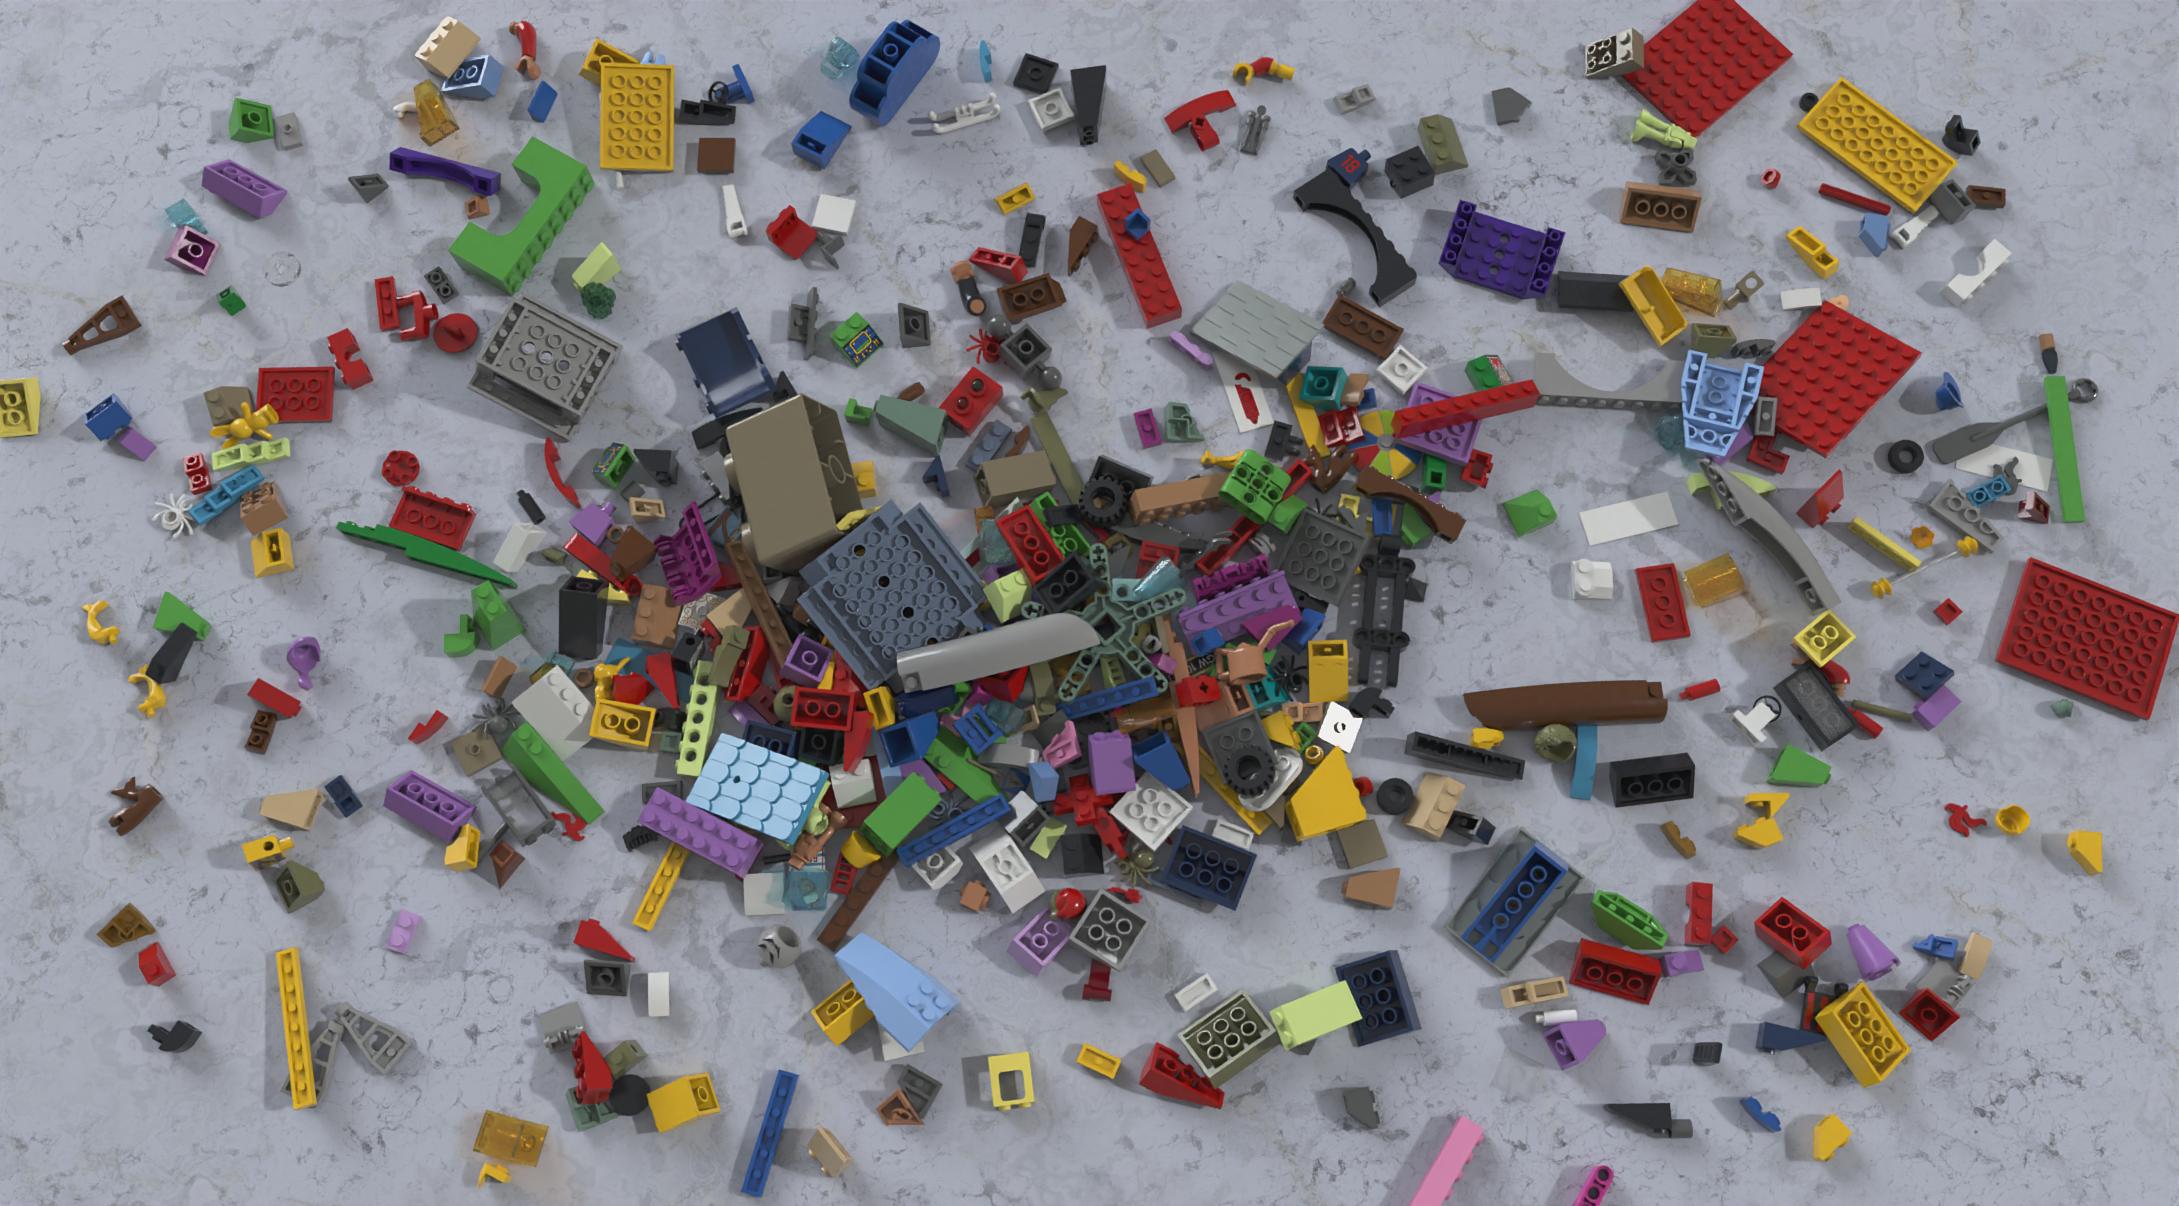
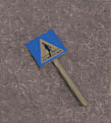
[967,758,1031,795]

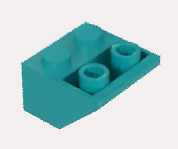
[1245,665,1290,713]

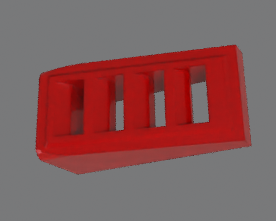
[829,851,858,896]

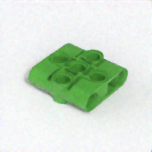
[1218,449,1291,525]

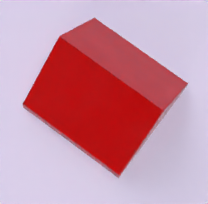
[1899,987,1960,1042]

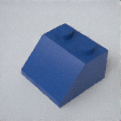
[83,393,132,441]
[1281,608,1326,655]

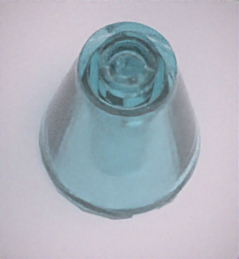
[1132,554,1187,604]

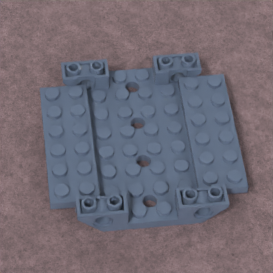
[796,499,987,694]

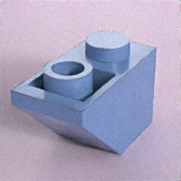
[1859,212,1890,257]

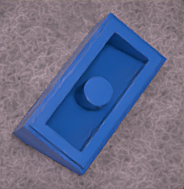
[527,80,558,123]

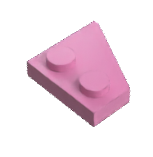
[1042,720,1082,770]

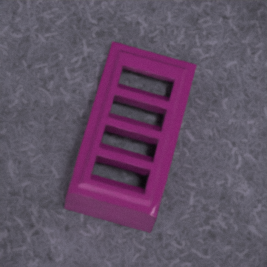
[1144,653,1177,674]

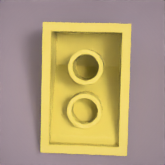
[0,377,41,437]
[1792,609,1856,668]

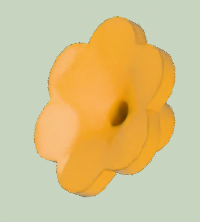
[1910,525,1935,549]

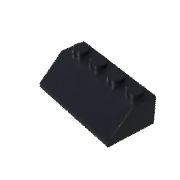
[1609,752,1695,808]

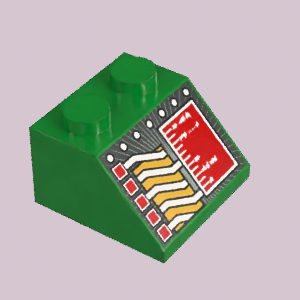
[1464,355,1513,392]

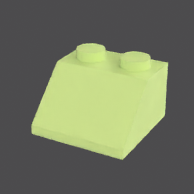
[983,568,1032,623]

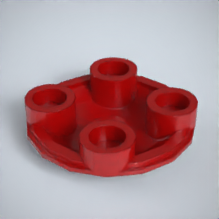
[382,450,420,486]

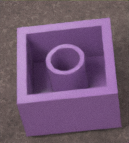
[779,634,835,688]

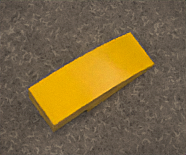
[1786,226,1839,280]

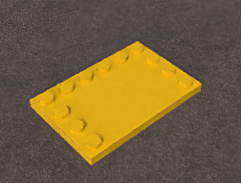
[600,62,675,172]

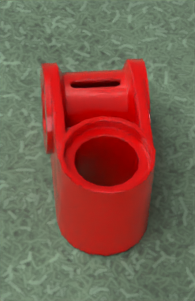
[1190,115,1220,152]

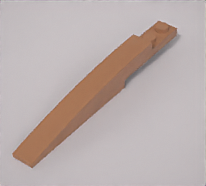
[1158,608,1199,799]

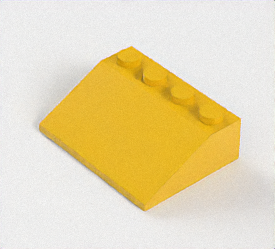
[1815,981,1911,1088]

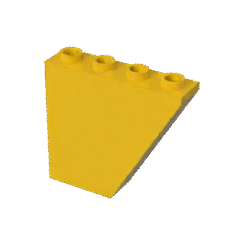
[1284,745,1367,842]

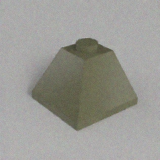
[1692,323,1737,360]
[273,860,325,914]

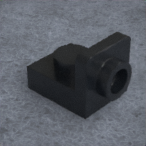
[654,707,687,732]

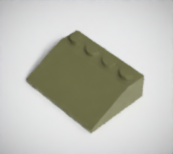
[1177,989,1282,1089]

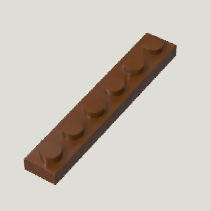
[817,848,900,952]

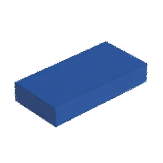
[1371,499,1393,538]

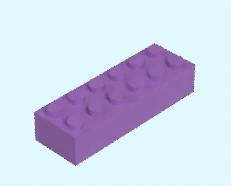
[637,787,763,879]

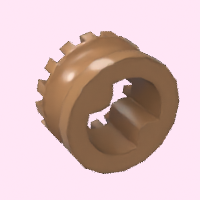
[607,526,624,545]

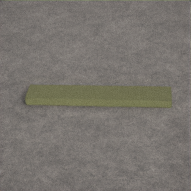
[1030,412,1094,509]

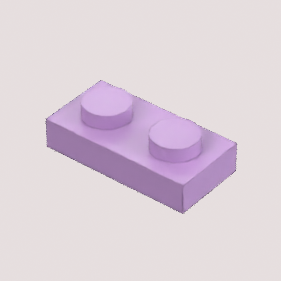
[385,909,422,954]

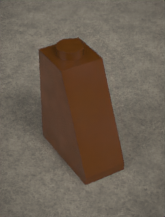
[609,525,658,581]

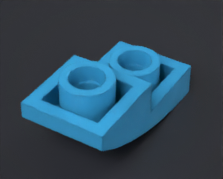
[1966,474,2012,509]

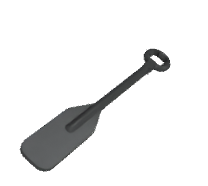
[1933,378,2098,464]

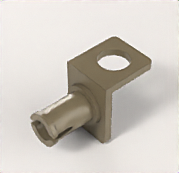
[1723,271,1764,310]

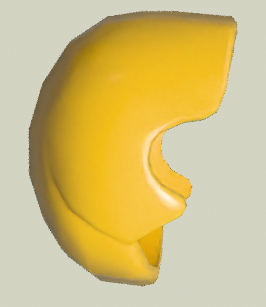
[1995,804,2031,836]

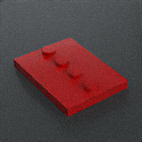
[256,366,335,423]

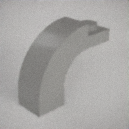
[978,744,1044,771]

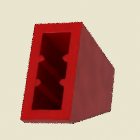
[247,678,302,718]

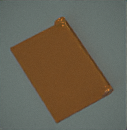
[1114,692,1177,735]

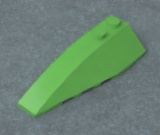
[923,725,1010,805]

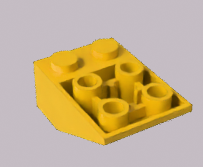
[1306,640,1348,703]

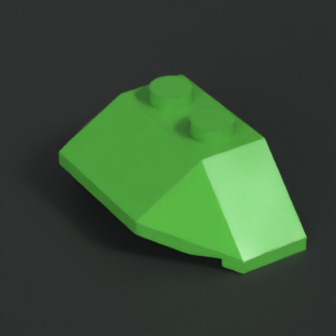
[1590,890,1669,950]

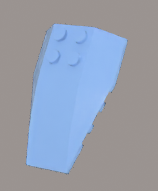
[1681,350,1764,458]
[834,932,961,1053]

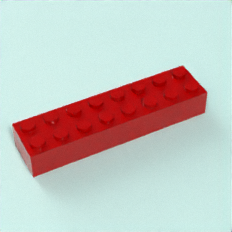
[1097,183,1182,329]

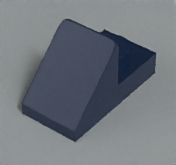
[922,455,950,497]

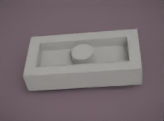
[276,112,303,151]

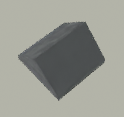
[898,303,931,348]
[1757,951,1815,999]
[584,959,631,996]

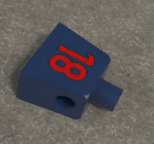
[1326,148,1371,191]

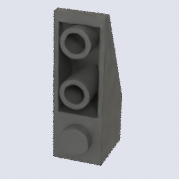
[700,451,735,510]

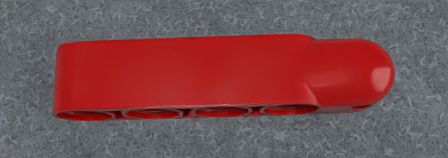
[563,533,643,598]

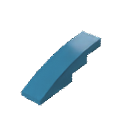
[188,464,265,527]

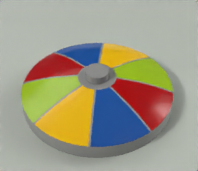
[1347,410,1422,481]

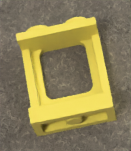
[988,1052,1035,1111]

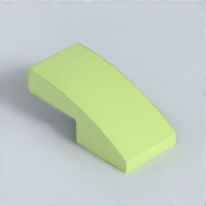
[1030,816,1068,860]

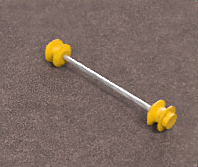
[1871,536,1978,599]

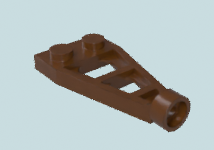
[62,295,142,355]

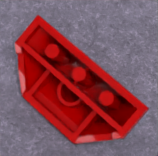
[722,626,769,702]

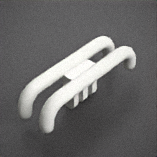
[928,92,1000,133]

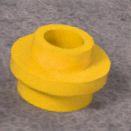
[1304,745,1324,764]

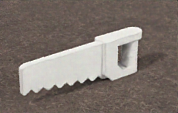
[722,184,748,238]
[1889,205,1941,249]

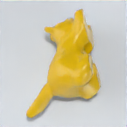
[593,657,630,704]

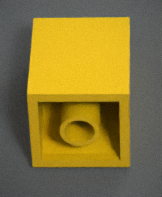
[646,1072,721,1134]

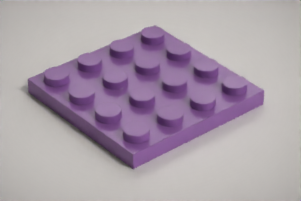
[1394,382,1482,467]

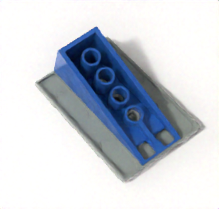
[1444,827,1585,978]

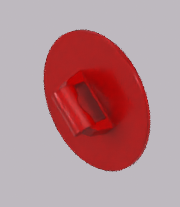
[433,313,478,353]

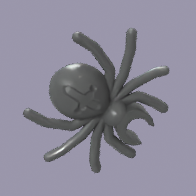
[472,698,521,740]

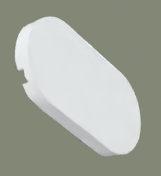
[1238,747,1303,811]

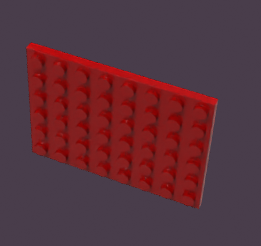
[1621,0,1794,138]
[1749,300,1922,459]
[1995,557,2179,721]

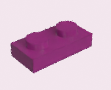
[1133,408,1162,449]

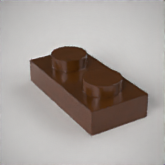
[1966,185,2006,209]

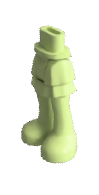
[1631,109,1697,150]

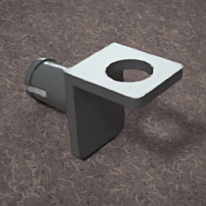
[816,231,845,270]

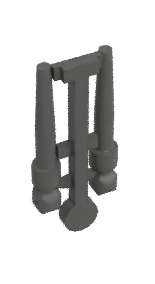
[1239,105,1271,155]

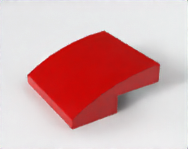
[1318,406,1366,448]
[1135,540,1180,587]

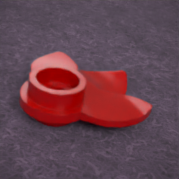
[1107,887,1143,903]

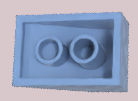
[441,54,504,99]

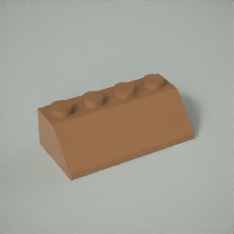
[1620,181,1702,232]

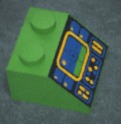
[829,312,884,368]
[592,442,636,490]

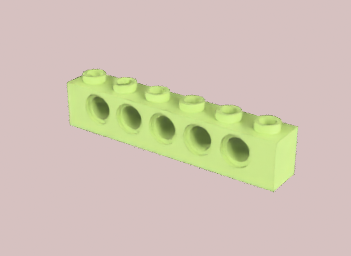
[675,660,721,779]

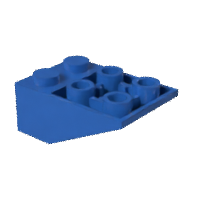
[791,111,852,169]

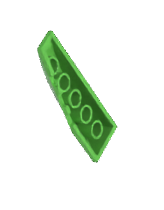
[502,722,605,824]

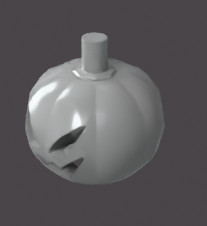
[758,924,801,968]

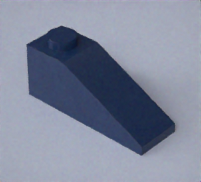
[1756,1022,1827,1055]

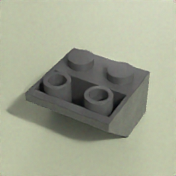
[996,790,1052,847]

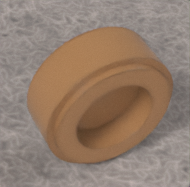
[574,668,594,688]

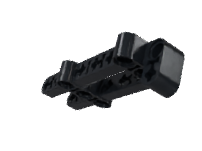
[1352,533,1416,688]

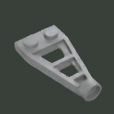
[335,1001,414,1075]
[280,1020,346,1108]

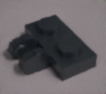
[1264,420,1304,461]

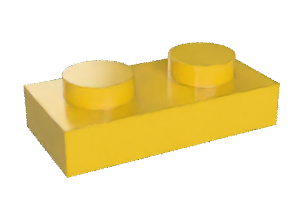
[1076,1043,1122,1079]

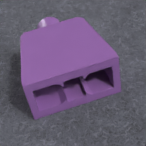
[568,501,617,549]

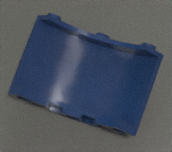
[675,307,777,418]

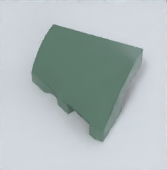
[1164,402,1204,443]
[566,1087,618,1132]

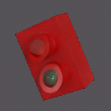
[939,366,1004,437]

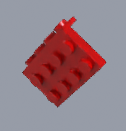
[388,486,476,552]

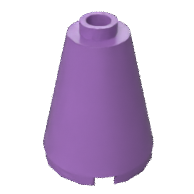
[1846,923,1901,983]

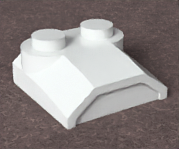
[1571,559,1613,600]
[912,846,963,890]

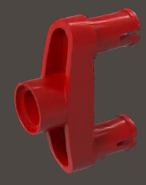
[397,290,439,342]

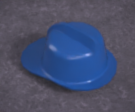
[1935,372,1964,411]

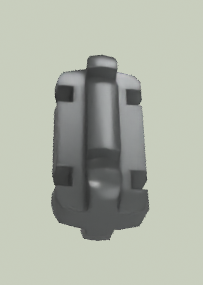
[1336,277,1356,296]

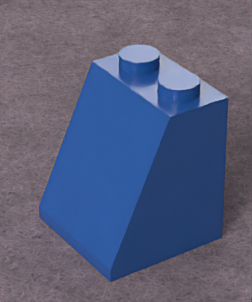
[878,710,940,768]
[1131,729,1191,791]

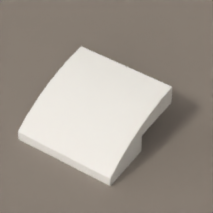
[744,872,786,916]

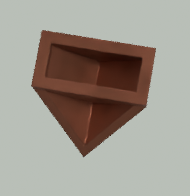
[489,840,525,890]

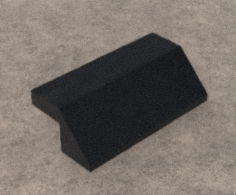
[1557,271,1634,312]

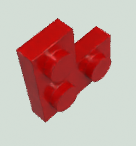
[1746,431,1790,475]

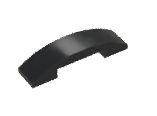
[691,407,763,450]

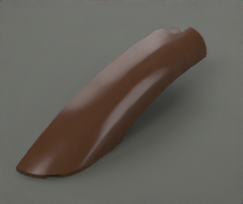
[1463,680,1668,732]

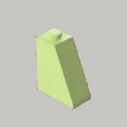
[571,242,621,296]

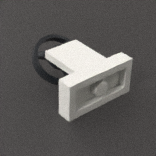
[1728,695,1782,747]

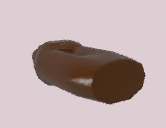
[897,382,925,402]

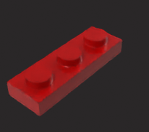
[375,276,401,332]

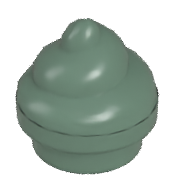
[2051,699,2073,718]

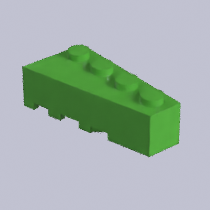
[1029,491,1091,558]

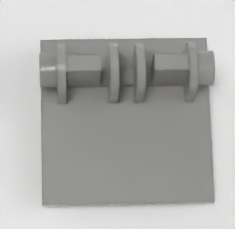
[1915,958,1973,1009]
[539,1002,588,1055]

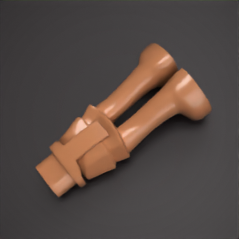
[787,802,848,871]

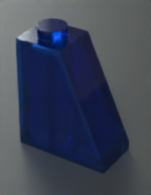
[894,685,958,719]

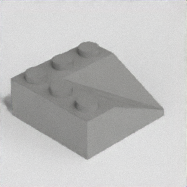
[1068,888,1152,972]

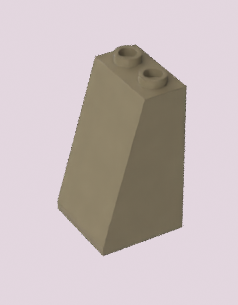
[974,450,1057,511]

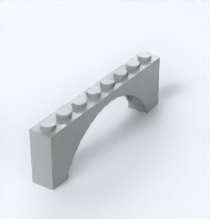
[1533,353,1686,411]

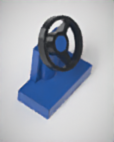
[708,64,755,104]

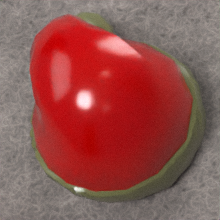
[1049,888,1087,922]

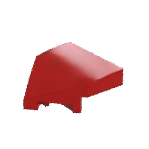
[610,671,655,705]

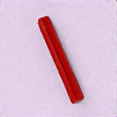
[1818,183,1891,216]

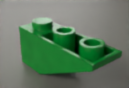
[1420,453,1446,495]

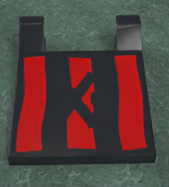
[1799,976,1849,1036]

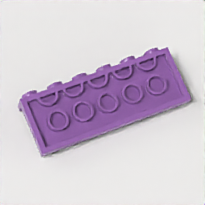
[1176,569,1299,656]

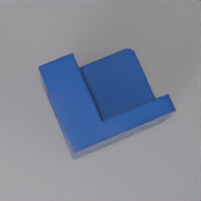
[1124,208,1151,241]
[1190,628,1225,657]

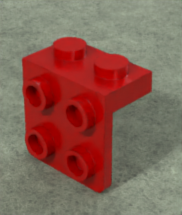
[766,205,818,260]

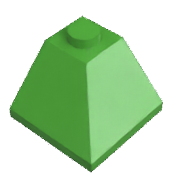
[229,98,274,143]
[1502,490,1557,537]

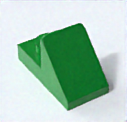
[216,285,246,316]

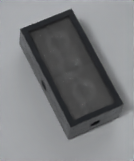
[1773,662,1860,752]

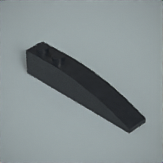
[1404,731,1525,780]

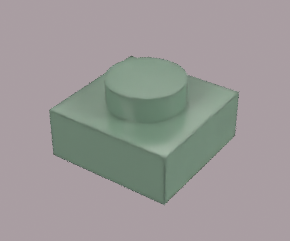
[659,731,683,754]

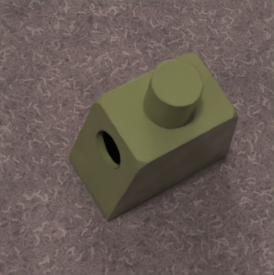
[604,1040,648,1080]

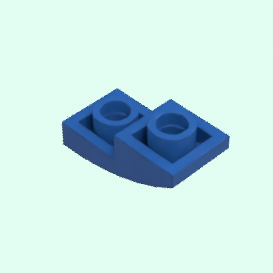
[1739,1096,1782,1133]

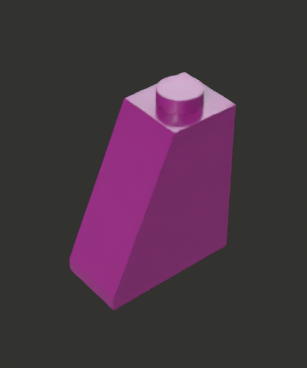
[1240,604,1302,653]

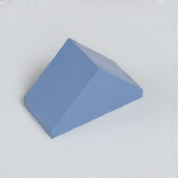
[1028,761,1059,803]

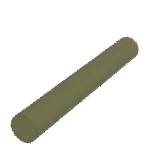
[1852,699,1913,722]

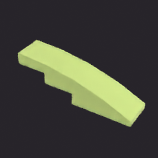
[212,438,290,472]

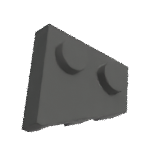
[897,1064,943,1120]

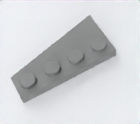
[1927,478,2004,554]

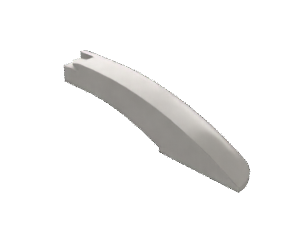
[1696,458,1841,616]
[897,613,1100,693]

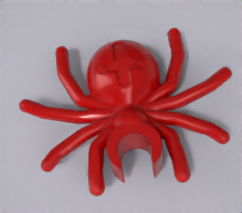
[966,328,1007,365]

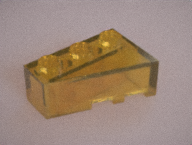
[1661,267,1723,317]

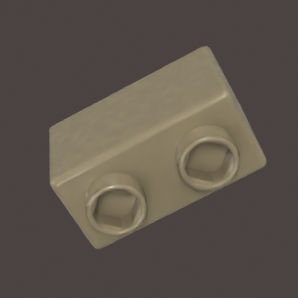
[723,393,864,576]

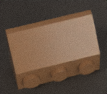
[631,584,683,650]

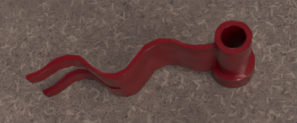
[1082,958,1112,1002]

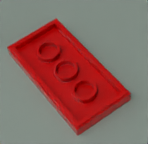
[1635,563,1691,643]

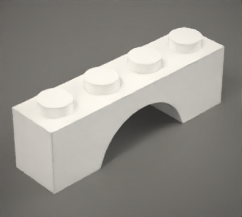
[1940,239,2012,307]

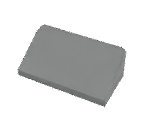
[1753,397,1778,436]

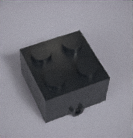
[1384,146,1435,199]

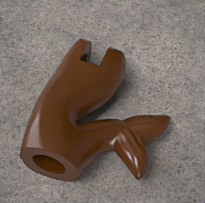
[1302,443,1357,495]
[109,777,164,836]

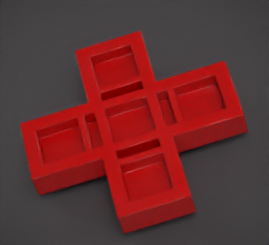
[1053,773,1113,827]

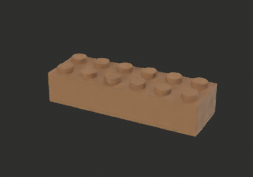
[1127,472,1241,526]

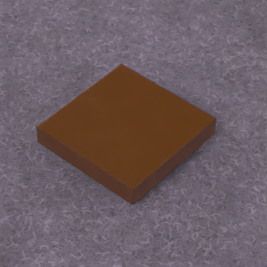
[697,138,736,173]

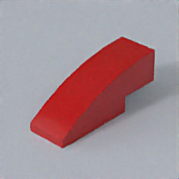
[844,711,874,774]

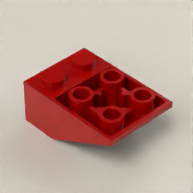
[572,1031,612,1105]

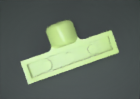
[775,780,831,851]

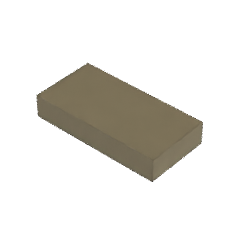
[1141,149,1175,188]

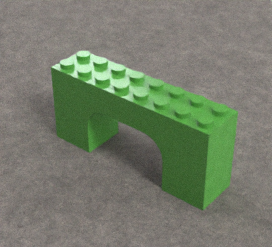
[448,136,595,297]

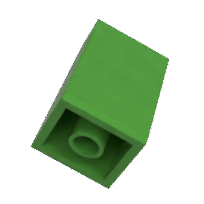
[471,580,526,651]
[859,772,942,857]

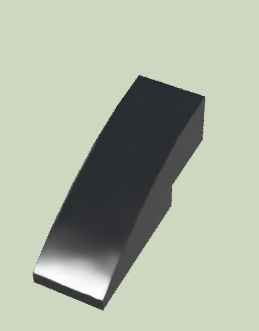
[678,99,736,125]

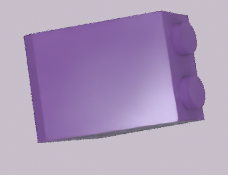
[1088,730,1136,795]

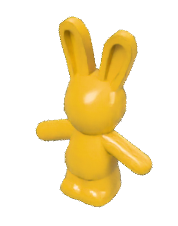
[210,402,279,450]

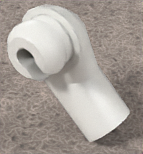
[393,102,421,118]

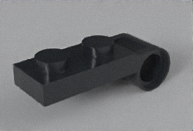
[1019,212,1046,267]

